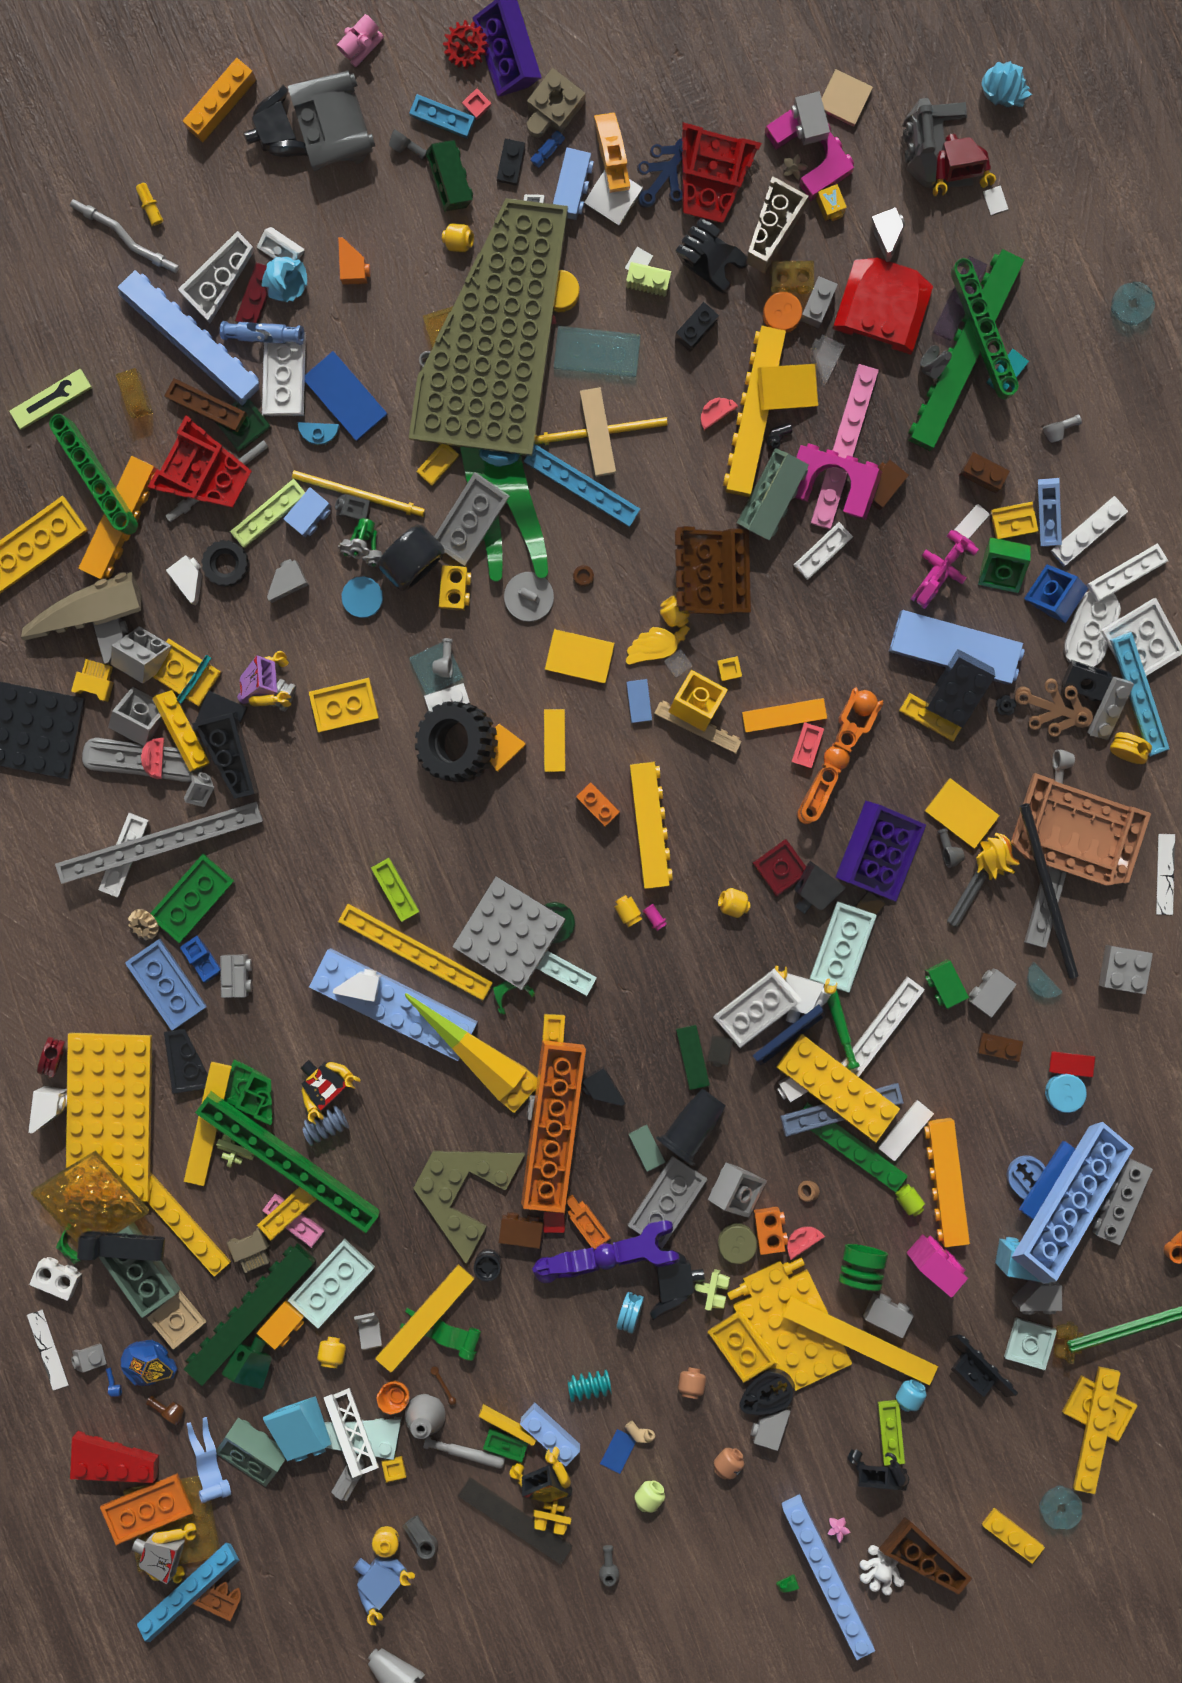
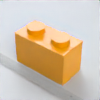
[256,1298,304,1350]

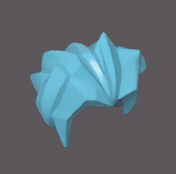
[982,61,1032,107]
[262,257,307,302]

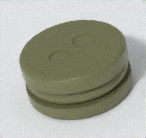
[718,1223,757,1264]

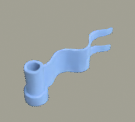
[187,1417,231,1503]

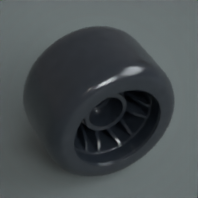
[378,524,445,591]

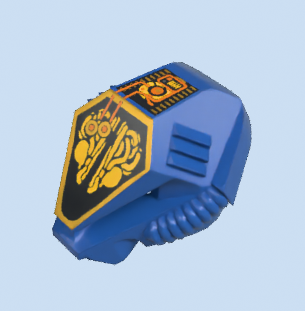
[121,1340,178,1386]

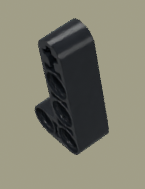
[77,1231,165,1261]

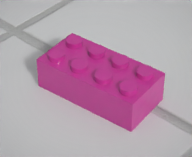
[907,1234,968,1298]

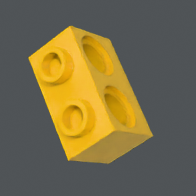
[439,565,471,611]

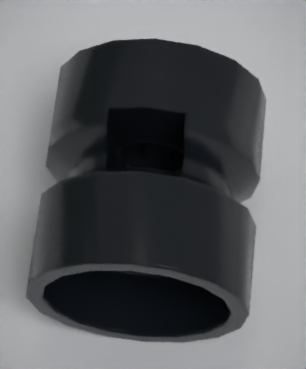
[473,1249,502,1282]

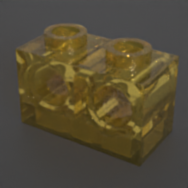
[770,261,814,294]

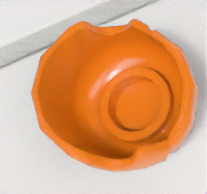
[376,1381,410,1415]

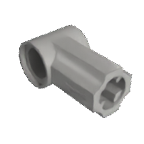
[331,1458,365,1501]

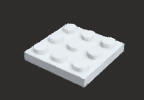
[1100,598,1182,676]

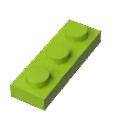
[371,858,420,922]
[878,1400,905,1466]

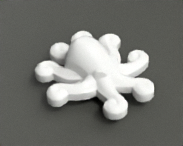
[859,1545,905,1595]

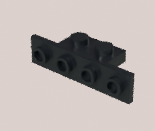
[948,1334,1018,1398]

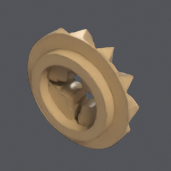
[128,909,159,940]

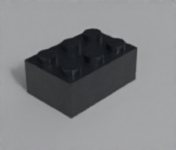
[926,649,996,728]

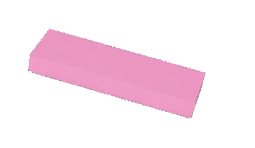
[262,1193,325,1248]

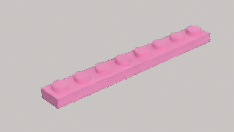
[810,364,879,530]

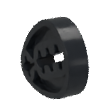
[740,1369,795,1415]

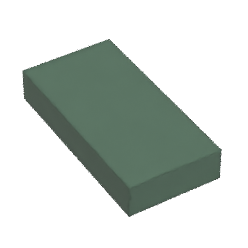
[629,1125,665,1171]

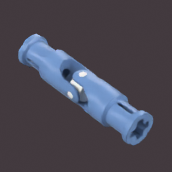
[220,321,305,345]

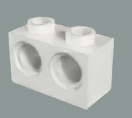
[29,1257,82,1301]

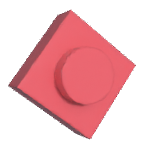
[462,88,492,120]

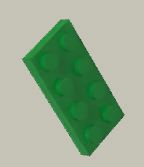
[150,854,235,943]

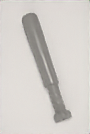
[423,1436,505,1469]

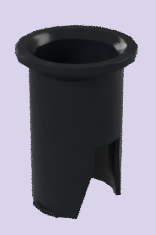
[656,1089,726,1166]

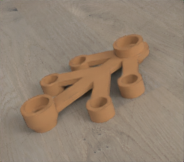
[1015,679,1093,737]

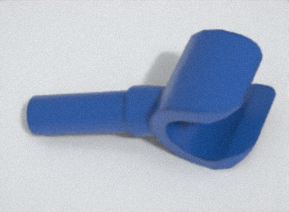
[106,1367,122,1397]

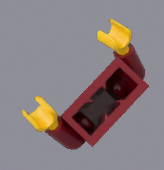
[933,134,996,196]

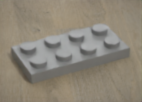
[434,472,510,566]
[628,1155,707,1248]

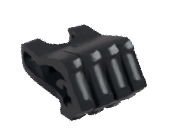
[676,218,748,293]

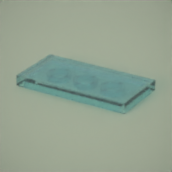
[554,326,640,377]

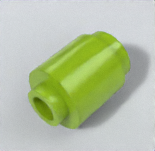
[895,1184,925,1216]

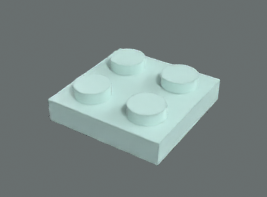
[1004,1317,1057,1370]

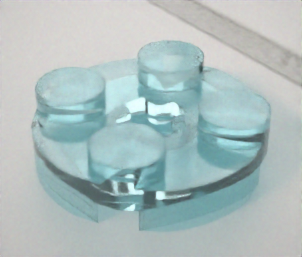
[1111,282,1155,325]
[1039,1485,1082,1530]

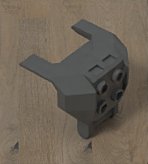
[902,98,973,189]

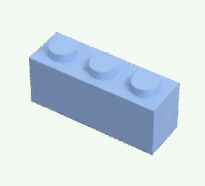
[553,147,594,220]
[520,1403,580,1466]

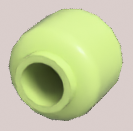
[635,1481,665,1513]

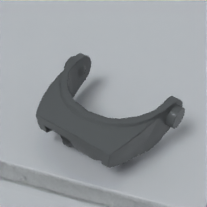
[920,345,952,379]

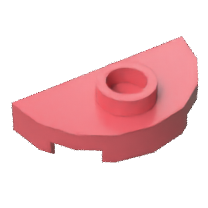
[701,397,738,431]
[141,738,164,779]
[787,1227,825,1259]

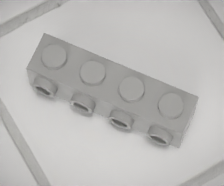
[1092,1158,1153,1245]

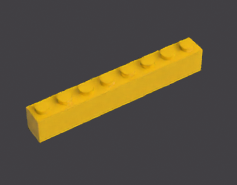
[723,326,786,497]

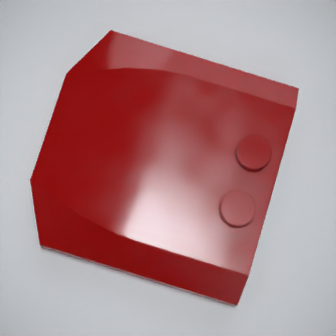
[832,258,933,355]

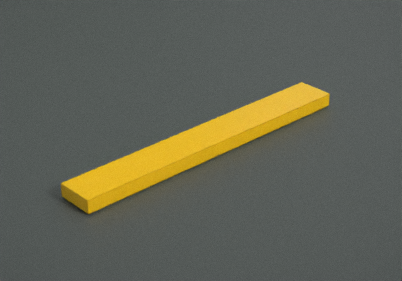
[338,903,493,1001]
[782,1297,938,1385]

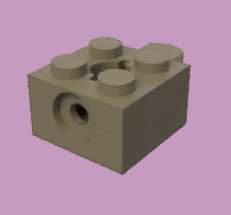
[527,68,586,138]

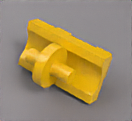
[533,1500,571,1535]

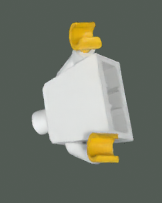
[775,966,838,1023]

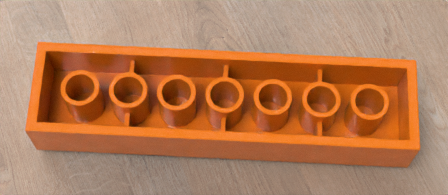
[521,1040,586,1213]

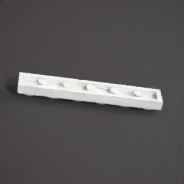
[841,977,925,1077]

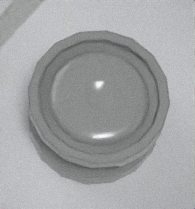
[271,679,296,712]

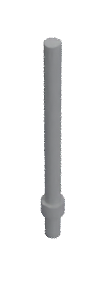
[166,440,269,522]

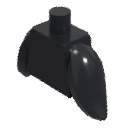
[243,84,308,157]
[650,1248,705,1320]

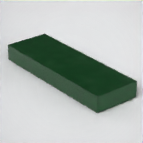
[676,1024,710,1090]

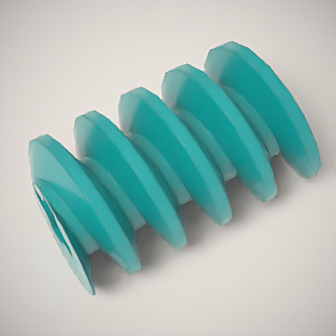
[568,1369,612,1402]

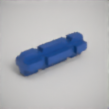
[530,131,565,168]

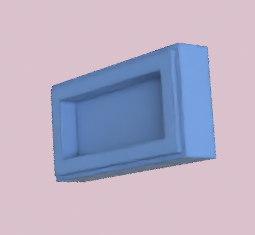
[626,679,652,723]

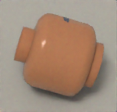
[678,1367,706,1399]
[714,1448,744,1479]

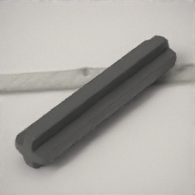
[947,870,987,927]

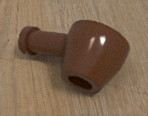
[146,1396,184,1426]

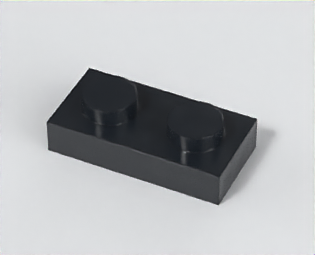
[497,139,525,186]

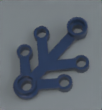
[637,138,683,208]

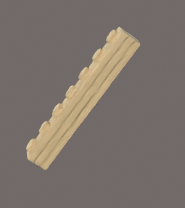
[654,701,742,753]

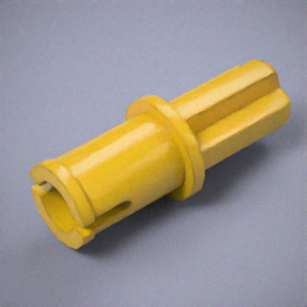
[136,183,164,226]

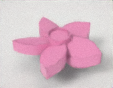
[828,1518,851,1543]

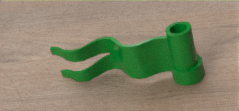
[400,1308,481,1361]

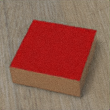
[544,1211,565,1233]

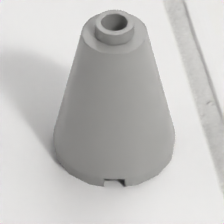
[404,1394,446,1439]
[368,1648,425,1683]

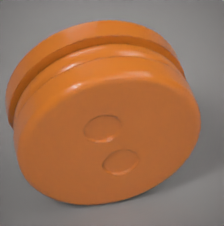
[763,292,802,333]

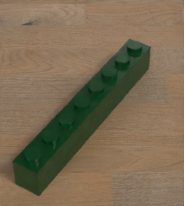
[183,1243,316,1386]

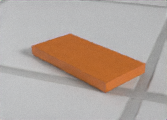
[100,1473,194,1545]

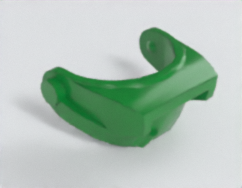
[493,981,535,1015]
[56,1221,81,1264]

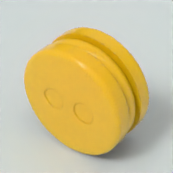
[554,270,580,312]
[1110,732,1152,764]

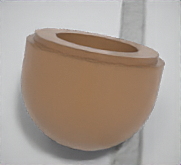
[798,1181,820,1202]

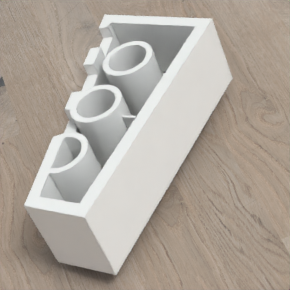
[178,231,254,324]

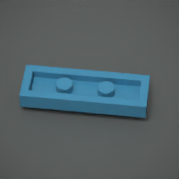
[409,94,475,139]

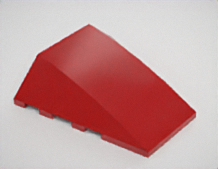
[682,122,762,223]
[147,415,252,508]

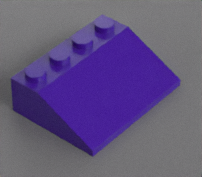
[835,800,926,901]

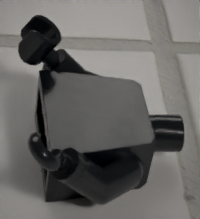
[847,1449,909,1490]

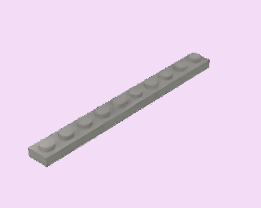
[55,802,263,884]

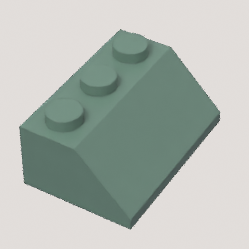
[216,1418,286,1487]

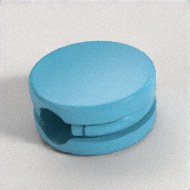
[1045,1073,1087,1113]
[616,1292,644,1334]

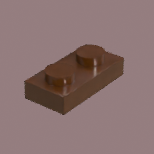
[977,1032,1023,1062]

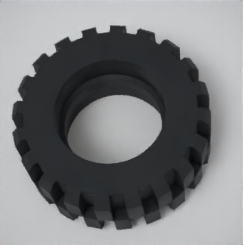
[415,701,498,782]

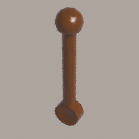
[431,1366,456,1405]

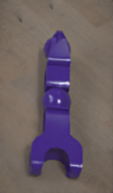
[532,1220,680,1283]

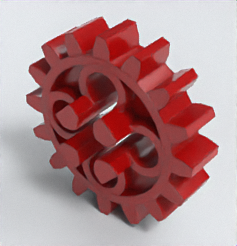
[443,20,489,69]

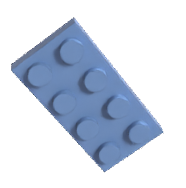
[125,939,207,1030]

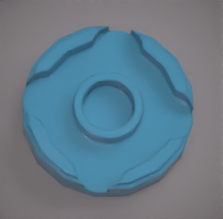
[342,576,383,618]

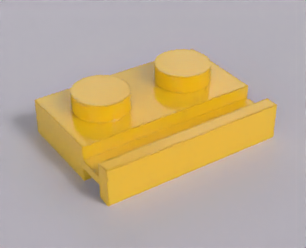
[990,502,1038,539]

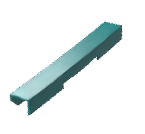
[177,655,212,704]

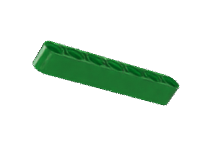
[951,258,1019,399]
[49,414,138,535]

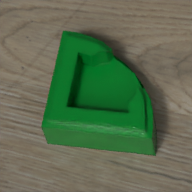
[776,1574,799,1592]

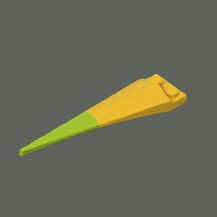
[405,993,537,1113]

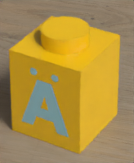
[816,184,847,221]

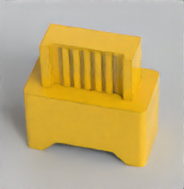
[71,659,114,702]

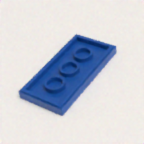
[305,351,388,441]
[1018,1141,1075,1220]

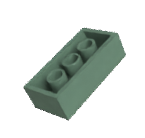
[99,1222,181,1318]

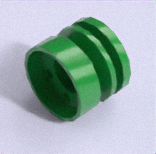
[839,1244,888,1291]

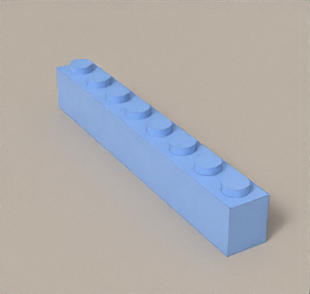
[118,271,259,406]
[782,1494,875,1660]

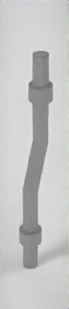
[70,199,179,273]

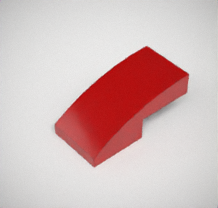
[1049,1051,1096,1077]

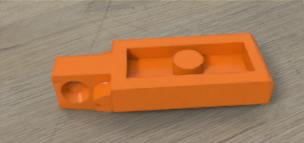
[566,1195,611,1249]

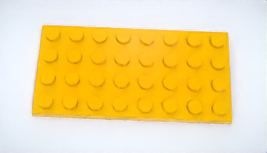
[66,1033,152,1201]

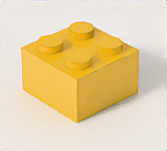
[668,670,728,732]

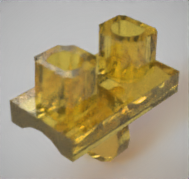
[1054,1321,1084,1364]

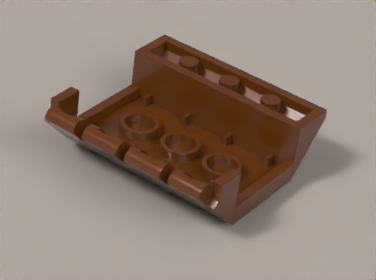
[675,526,751,615]

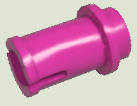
[643,904,667,931]

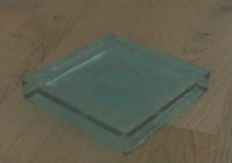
[409,643,464,695]

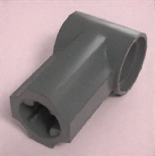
[402,1515,438,1559]

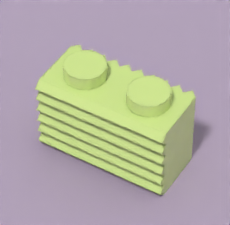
[626,262,671,297]

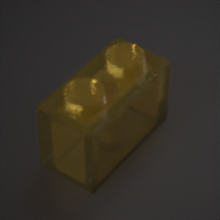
[115,368,153,419]

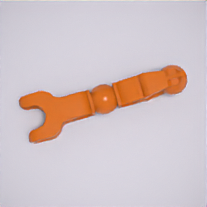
[797,687,883,824]

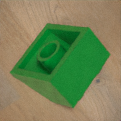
[978,537,1031,593]

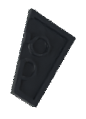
[164,1029,208,1094]

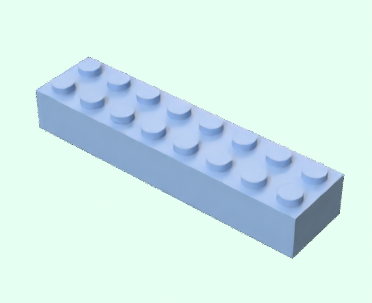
[309,948,478,1061]
[1012,1122,1133,1284]

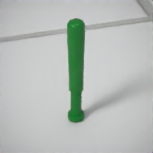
[827,990,860,1070]

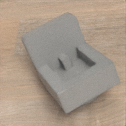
[71,1344,107,1372]

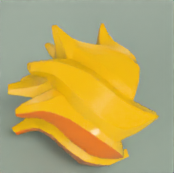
[976,833,1020,880]

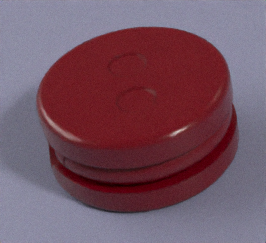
[37,1037,66,1078]

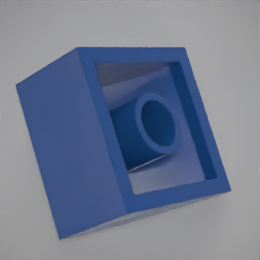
[1024,564,1088,623]

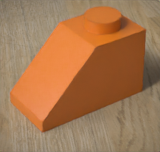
[338,237,371,285]

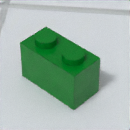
[925,959,969,1009]

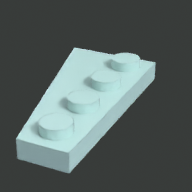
[324,1417,402,1460]

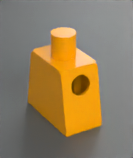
[490,724,526,771]

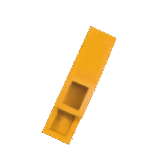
[594,113,630,193]

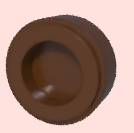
[573,565,594,587]

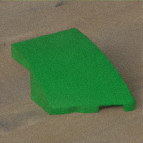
[224,1059,272,1125]

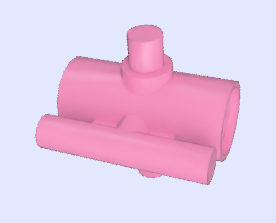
[336,14,384,68]

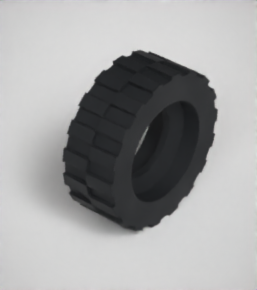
[201,540,250,587]

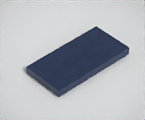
[752,1004,826,1065]

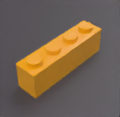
[183,58,256,142]

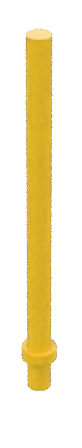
[535,417,668,445]
[292,470,425,517]

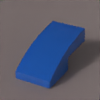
[180,936,221,983]

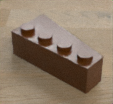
[878,1517,972,1594]

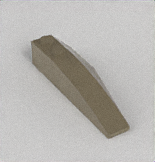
[21,572,141,641]

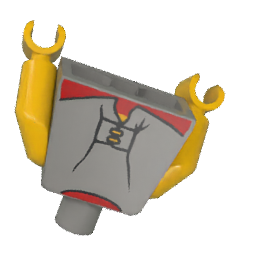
[132,1523,196,1584]

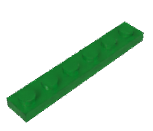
[801,1102,908,1192]

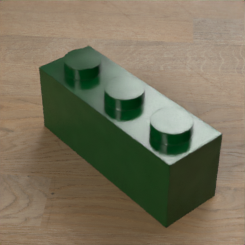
[426,140,473,212]

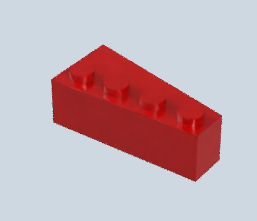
[70,1431,159,1483]

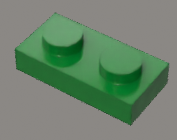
[483,1427,528,1462]

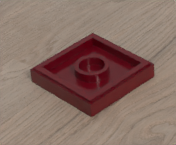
[752,839,806,896]

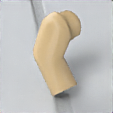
[625,1421,655,1443]

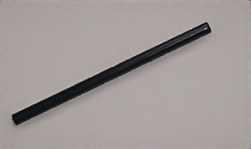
[1019,803,1079,979]

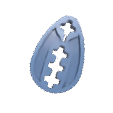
[1007,1155,1045,1200]

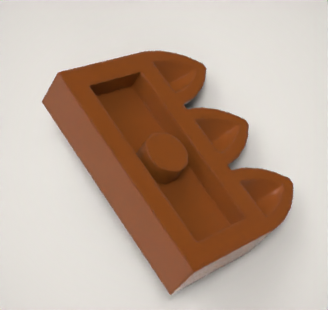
[193,1582,241,1621]

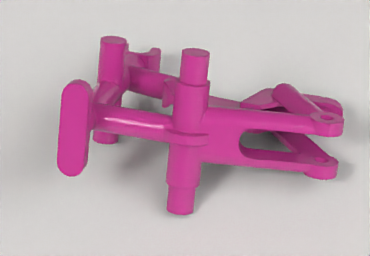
[911,530,979,609]

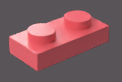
[791,722,824,768]

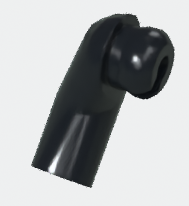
[767,423,793,449]

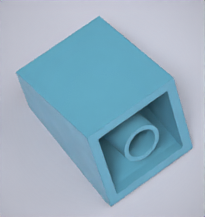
[263,1396,331,1462]

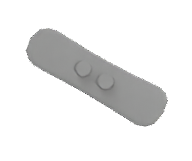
[82,738,203,782]

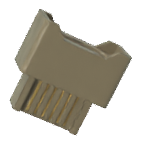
[227,1227,270,1273]

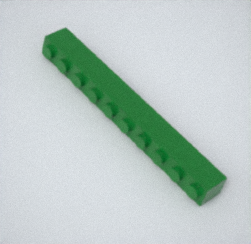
[908,249,1025,452]
[195,1091,380,1233]

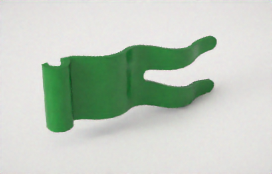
[460,447,548,582]

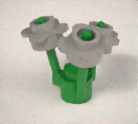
[338,518,382,567]

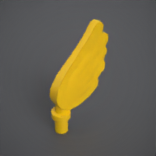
[626,625,690,665]

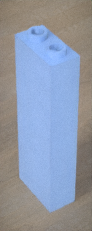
[889,610,1024,685]

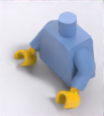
[353,1557,415,1626]

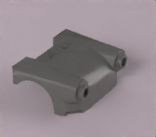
[288,70,376,171]

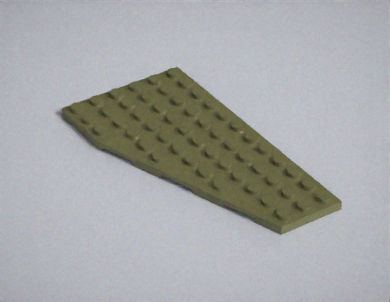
[409,198,568,456]

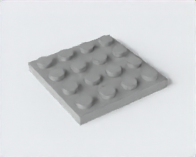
[453,877,566,990]

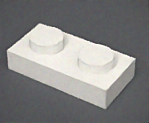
[424,683,470,712]

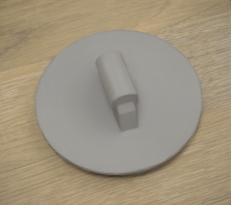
[504,572,554,621]

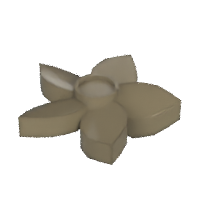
[784,154,808,180]

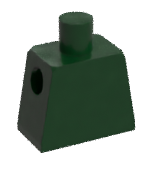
[222,1336,272,1389]

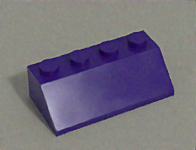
[473,0,542,96]

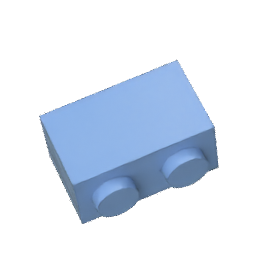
[284,487,332,538]

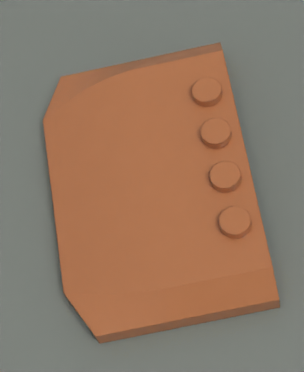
[1011,773,1151,886]

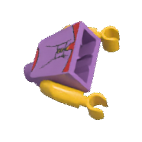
[237,651,292,707]

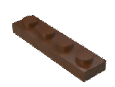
[164,378,247,433]

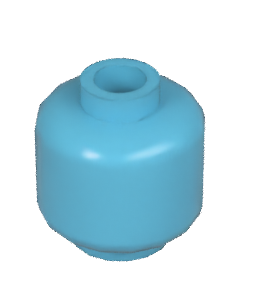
[896,1379,927,1412]

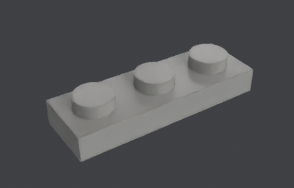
[1088,677,1134,740]

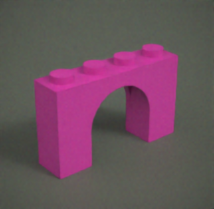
[765,110,854,201]
[794,444,882,520]

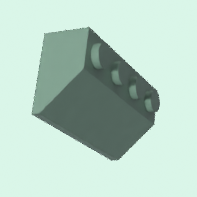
[737,448,809,540]

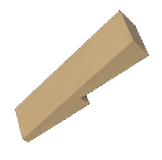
[580,387,616,477]

